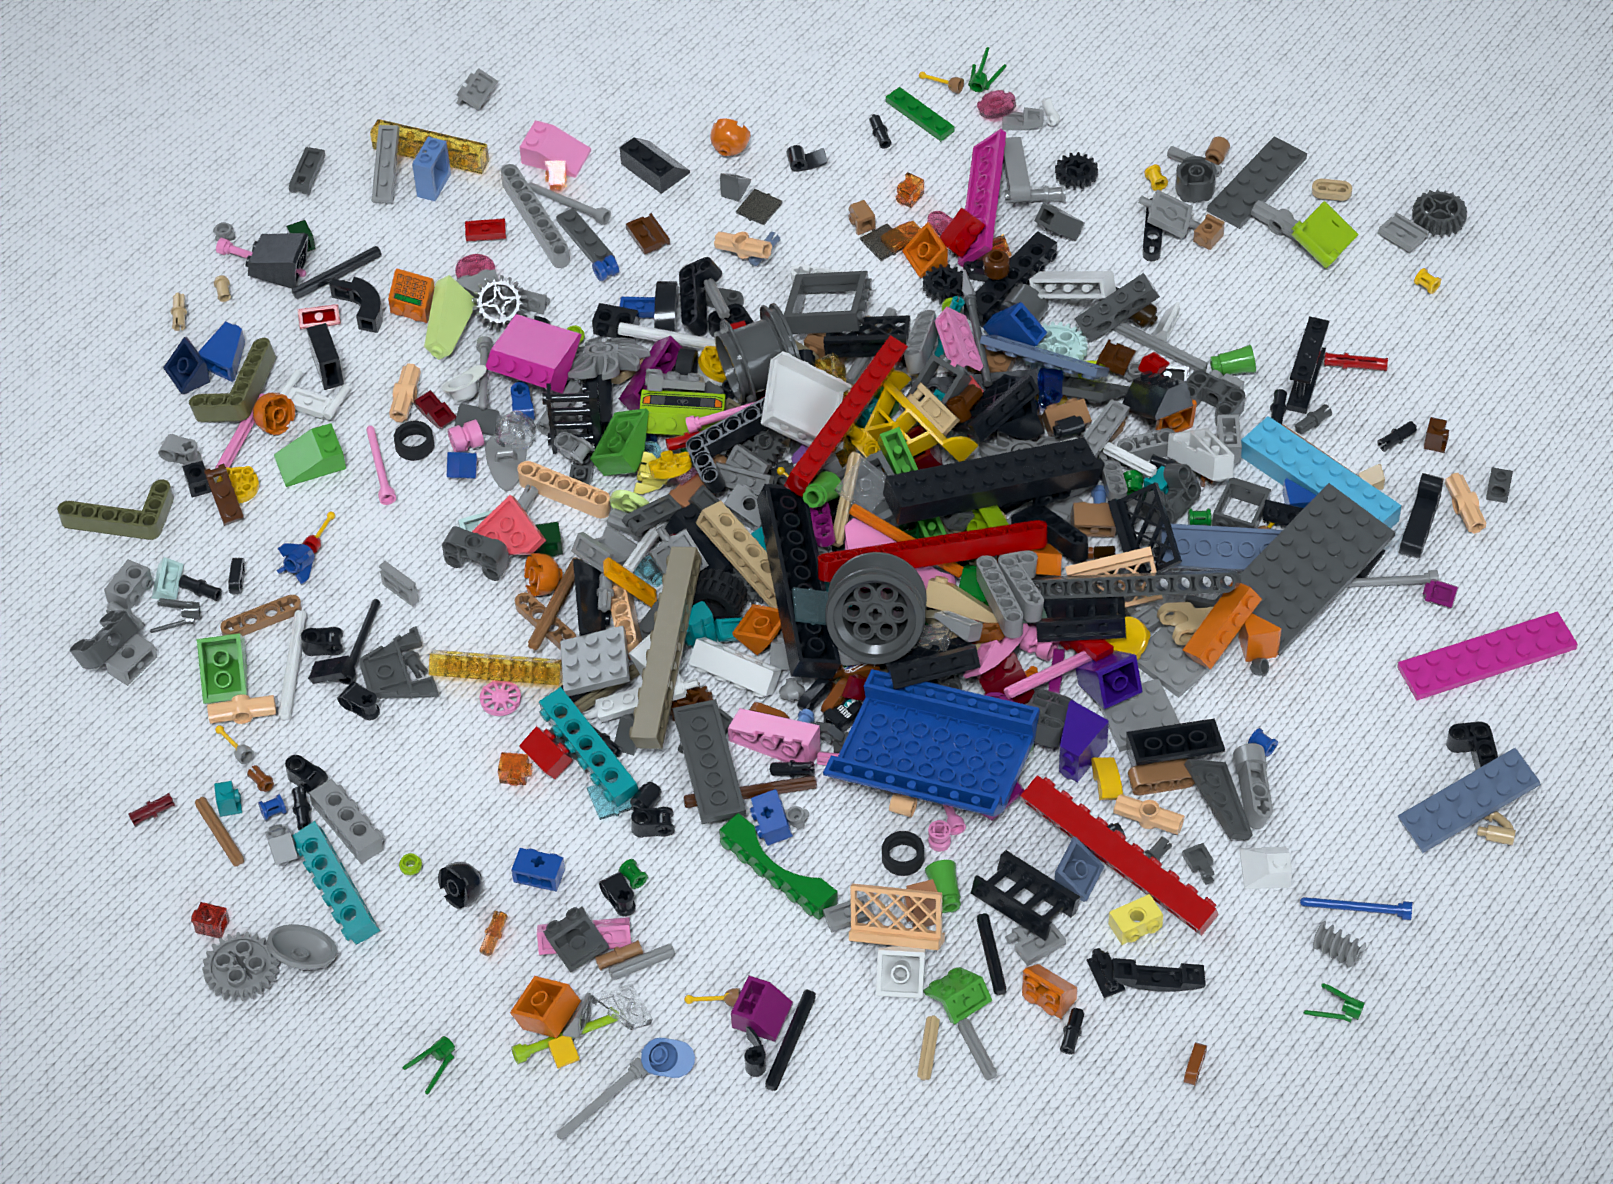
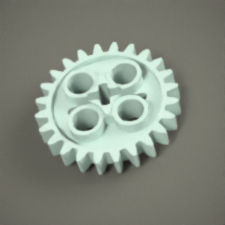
[1022,321,1088,375]

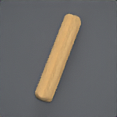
[917,1015,940,1081]

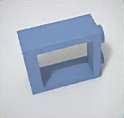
[412,137,451,201]

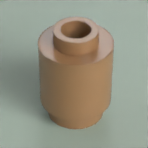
[1205,136,1230,165]

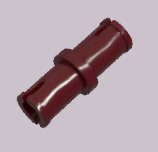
[128,793,175,826]

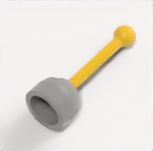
[215,725,254,764]

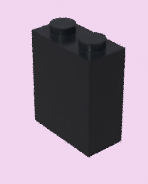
[306,323,344,390]

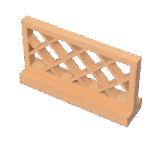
[1065,547,1163,608]
[849,883,945,950]

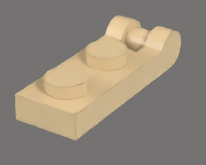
[907,382,960,436]

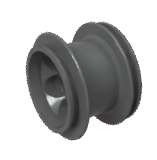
[714,303,801,404]
[825,552,927,664]

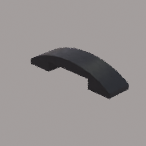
[1112,958,1206,992]

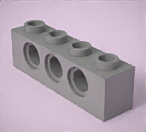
[309,779,384,864]

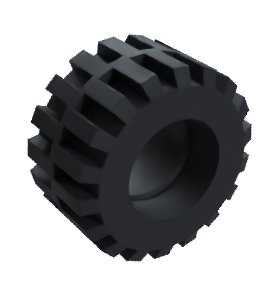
[692,569,748,619]

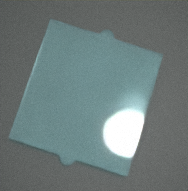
[792,587,828,625]
[587,778,632,820]

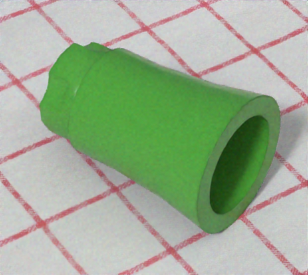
[1210,344,1256,376]
[803,471,842,508]
[925,860,961,913]

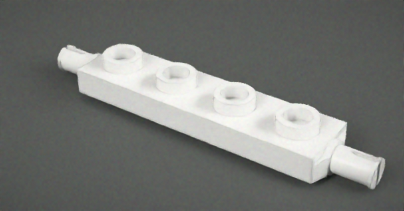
[582,674,699,722]

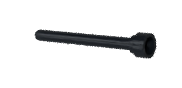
[338,599,380,685]

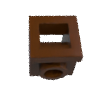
[1424,417,1450,453]

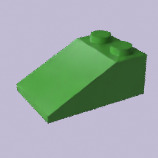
[590,408,649,476]
[274,423,346,487]
[196,633,248,704]

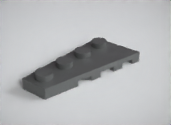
[1184,759,1253,840]

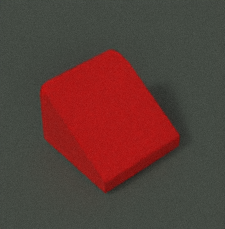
[1138,352,1170,374]

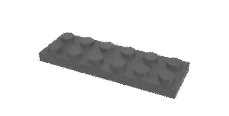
[1207,136,1307,229]
[673,699,746,824]

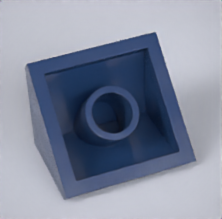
[163,337,210,394]

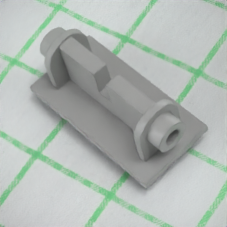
[507,287,550,314]

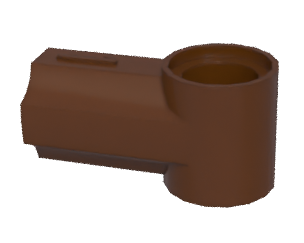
[946,384,983,423]

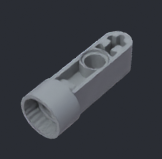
[1233,743,1273,829]

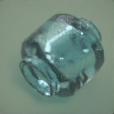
[634,556,663,587]

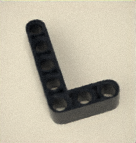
[686,397,768,493]

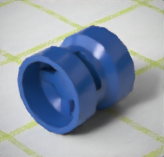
[592,255,619,281]

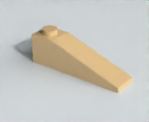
[926,576,998,623]

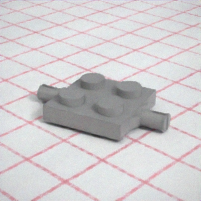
[1138,190,1201,239]
[649,526,709,575]

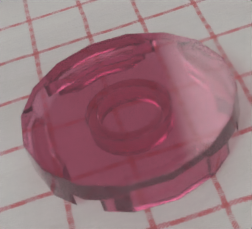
[977,90,1016,119]
[455,254,496,280]

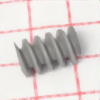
[1313,921,1366,967]

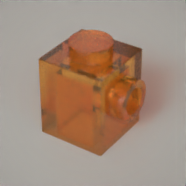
[498,752,533,786]

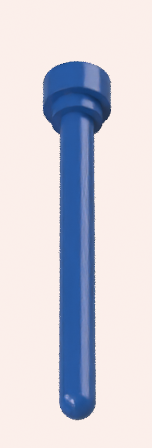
[1300,897,1413,920]

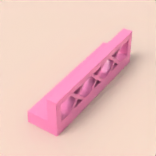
[934,306,983,371]
[537,917,631,955]

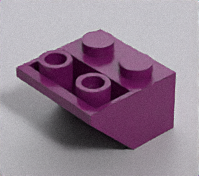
[731,975,793,1042]

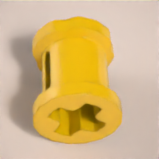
[1144,164,1168,191]
[1414,268,1442,294]

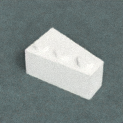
[1167,428,1234,482]

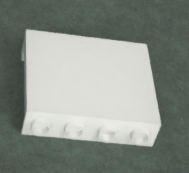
[761,351,851,454]

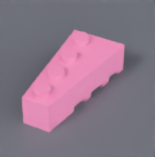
[728,708,821,769]

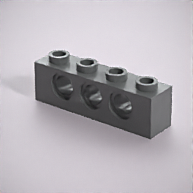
[1074,273,1160,342]

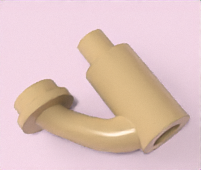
[1477,811,1516,846]

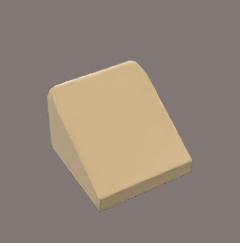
[1358,464,1385,490]

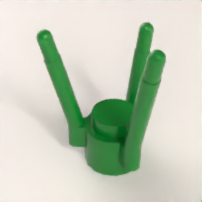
[968,47,1007,92]
[1303,983,1365,1023]
[402,1036,455,1095]

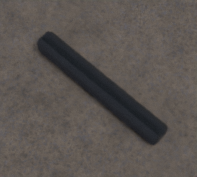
[977,913,1007,995]

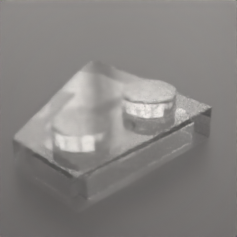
[592,984,653,1030]

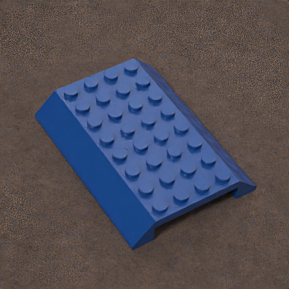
[823,669,1040,817]

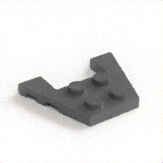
[358,626,439,698]

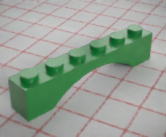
[719,813,838,920]

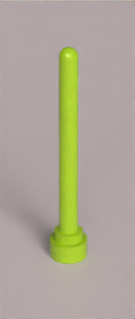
[511,1012,620,1064]

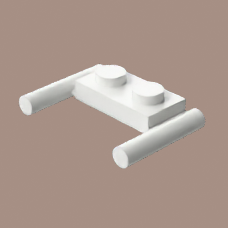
[280,369,350,420]

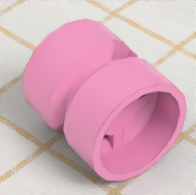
[447,419,484,452]
[1020,623,1060,662]

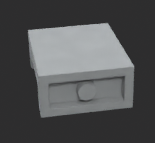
[571,526,637,573]

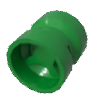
[1123,470,1144,495]

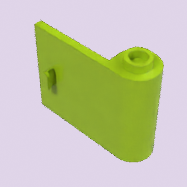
[1291,201,1359,268]

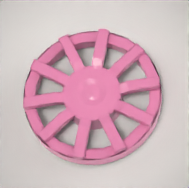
[479,679,521,716]

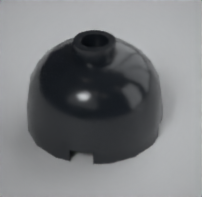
[438,862,482,909]

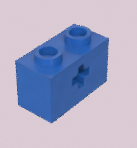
[750,789,793,846]
[511,848,565,892]

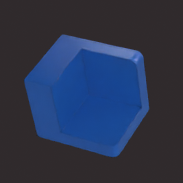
[446,452,477,479]

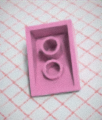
[520,120,591,178]

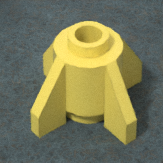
[633,451,668,494]

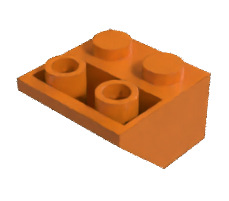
[1022,964,1077,1019]

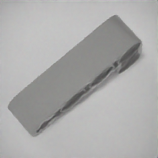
[998,550,1044,623]

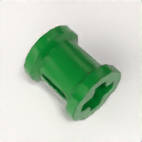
[1188,508,1211,526]
[618,859,648,889]

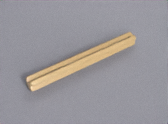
[832,452,861,547]

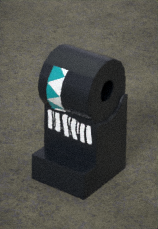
[823,698,862,732]

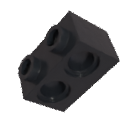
[592,303,639,338]

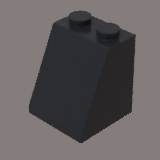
[245,233,308,289]

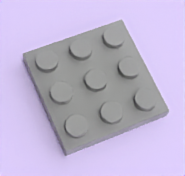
[1137,625,1223,698]
[560,626,630,696]
[1098,678,1180,752]

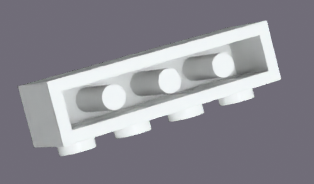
[1029,271,1116,300]
[688,637,782,698]

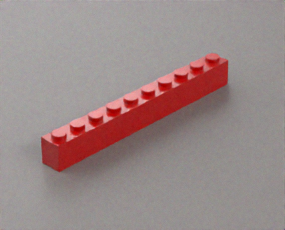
[784,335,908,497]
[1020,775,1219,936]

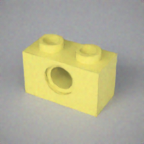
[1108,894,1163,945]

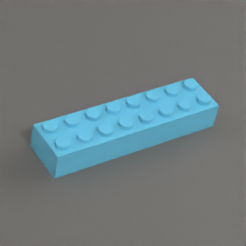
[1241,416,1402,528]

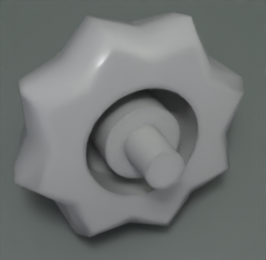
[779,678,805,703]

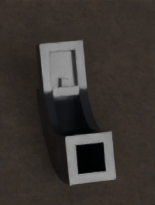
[329,277,383,333]
[654,281,679,332]

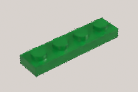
[886,87,955,142]

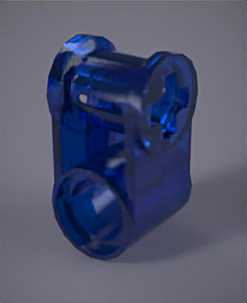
[1037,367,1063,409]

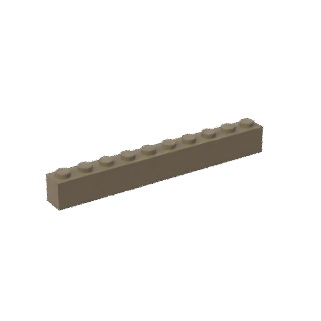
[629,547,702,749]

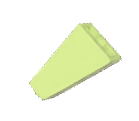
[424,275,477,360]

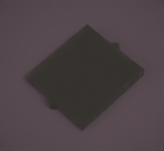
[736,189,783,225]
[860,223,907,261]

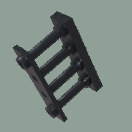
[1286,316,1330,414]
[542,382,603,454]
[1036,596,1126,642]
[971,850,1080,941]

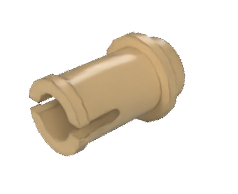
[214,275,231,302]

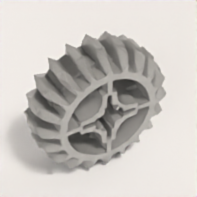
[472,275,527,331]

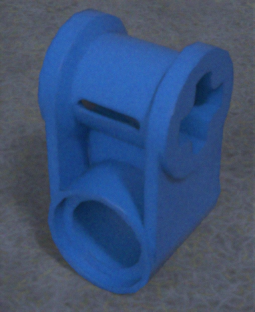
[510,382,535,422]

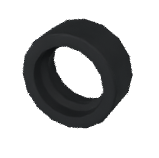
[675,348,698,375]
[393,420,434,461]
[882,831,924,876]

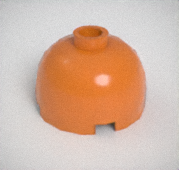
[710,118,751,156]
[253,392,295,435]
[524,553,563,597]

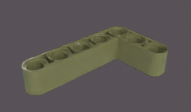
[189,338,276,422]
[57,479,174,540]

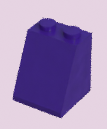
[1075,650,1143,709]
[1059,699,1109,783]

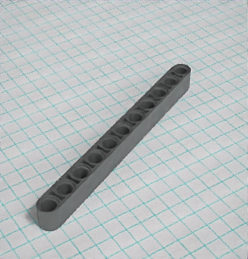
[1031,570,1241,599]

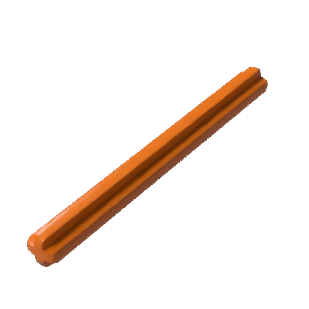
[849,504,964,578]

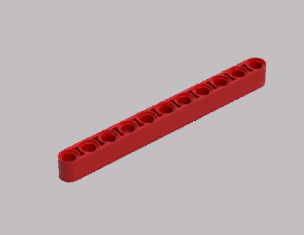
[818,520,1047,582]

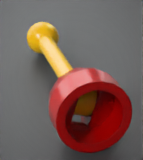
[302,511,335,554]

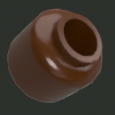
[983,249,1010,280]

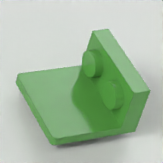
[923,967,993,1024]

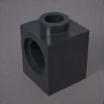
[182,460,211,498]

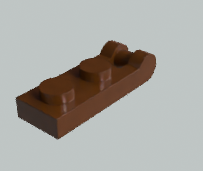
[204,463,244,526]

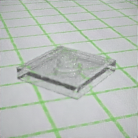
[835,456,886,513]

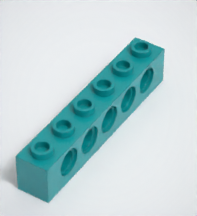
[539,687,639,807]
[292,821,380,945]

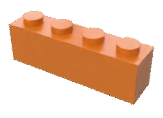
[1183,581,1262,670]

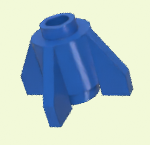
[276,543,315,584]

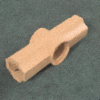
[714,232,772,259]
[389,363,421,422]
[1445,473,1487,534]
[207,694,276,724]
[1113,794,1185,835]

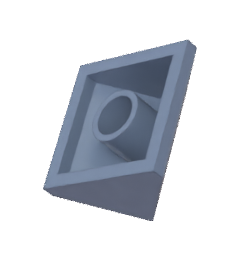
[1054,837,1105,902]

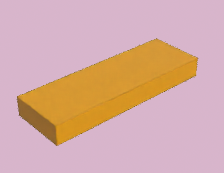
[603,557,657,607]

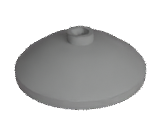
[267,924,337,970]

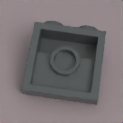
[543,906,609,973]

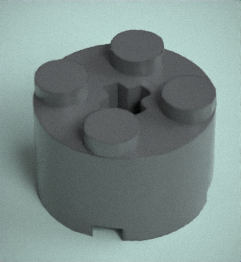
[1175,156,1217,202]
[1001,284,1049,322]

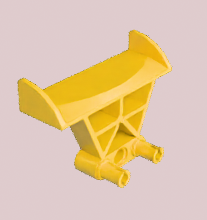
[847,370,978,473]

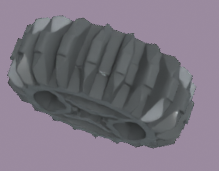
[1412,189,1467,238]

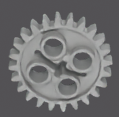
[202,932,279,1001]

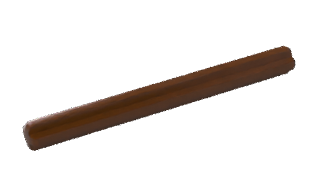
[683,776,817,808]

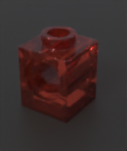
[191,902,230,939]

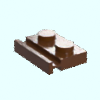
[626,213,670,255]
[1096,339,1136,376]

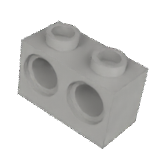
[104,559,153,610]

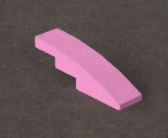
[963,623,1030,678]

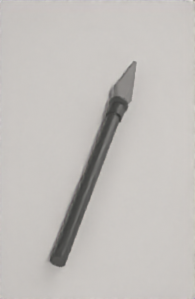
[962,270,992,387]

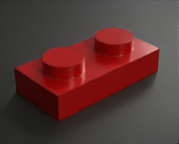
[465,218,506,241]

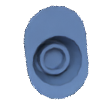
[641,1038,695,1078]

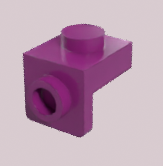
[1423,579,1459,608]

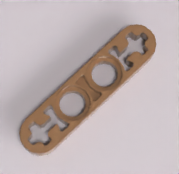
[515,592,576,650]
[220,595,302,636]

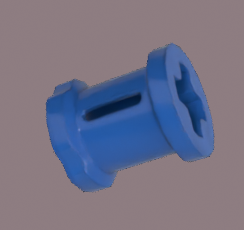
[1248,728,1278,757]
[258,794,287,821]

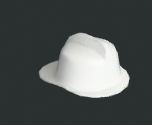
[442,365,487,404]

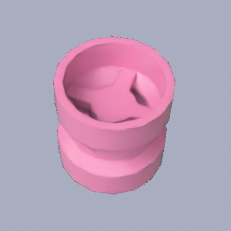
[928,820,951,852]

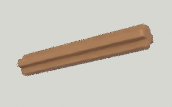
[195,797,244,866]

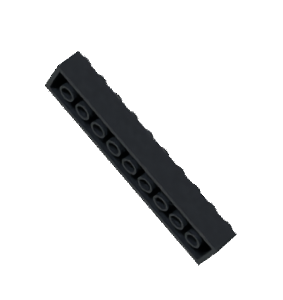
[883,437,1101,525]
[757,484,841,679]

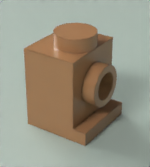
[848,200,876,236]
[1193,214,1225,250]

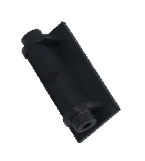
[1263,499,1304,526]
[1086,948,1125,998]

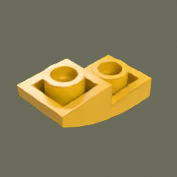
[1091,757,1123,800]

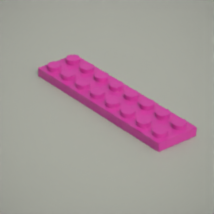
[958,129,1006,267]
[1397,611,1578,701]

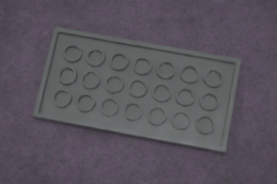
[1215,483,1396,656]

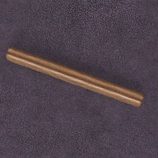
[528,557,583,650]

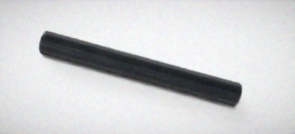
[291,246,381,299]
[765,989,816,1091]

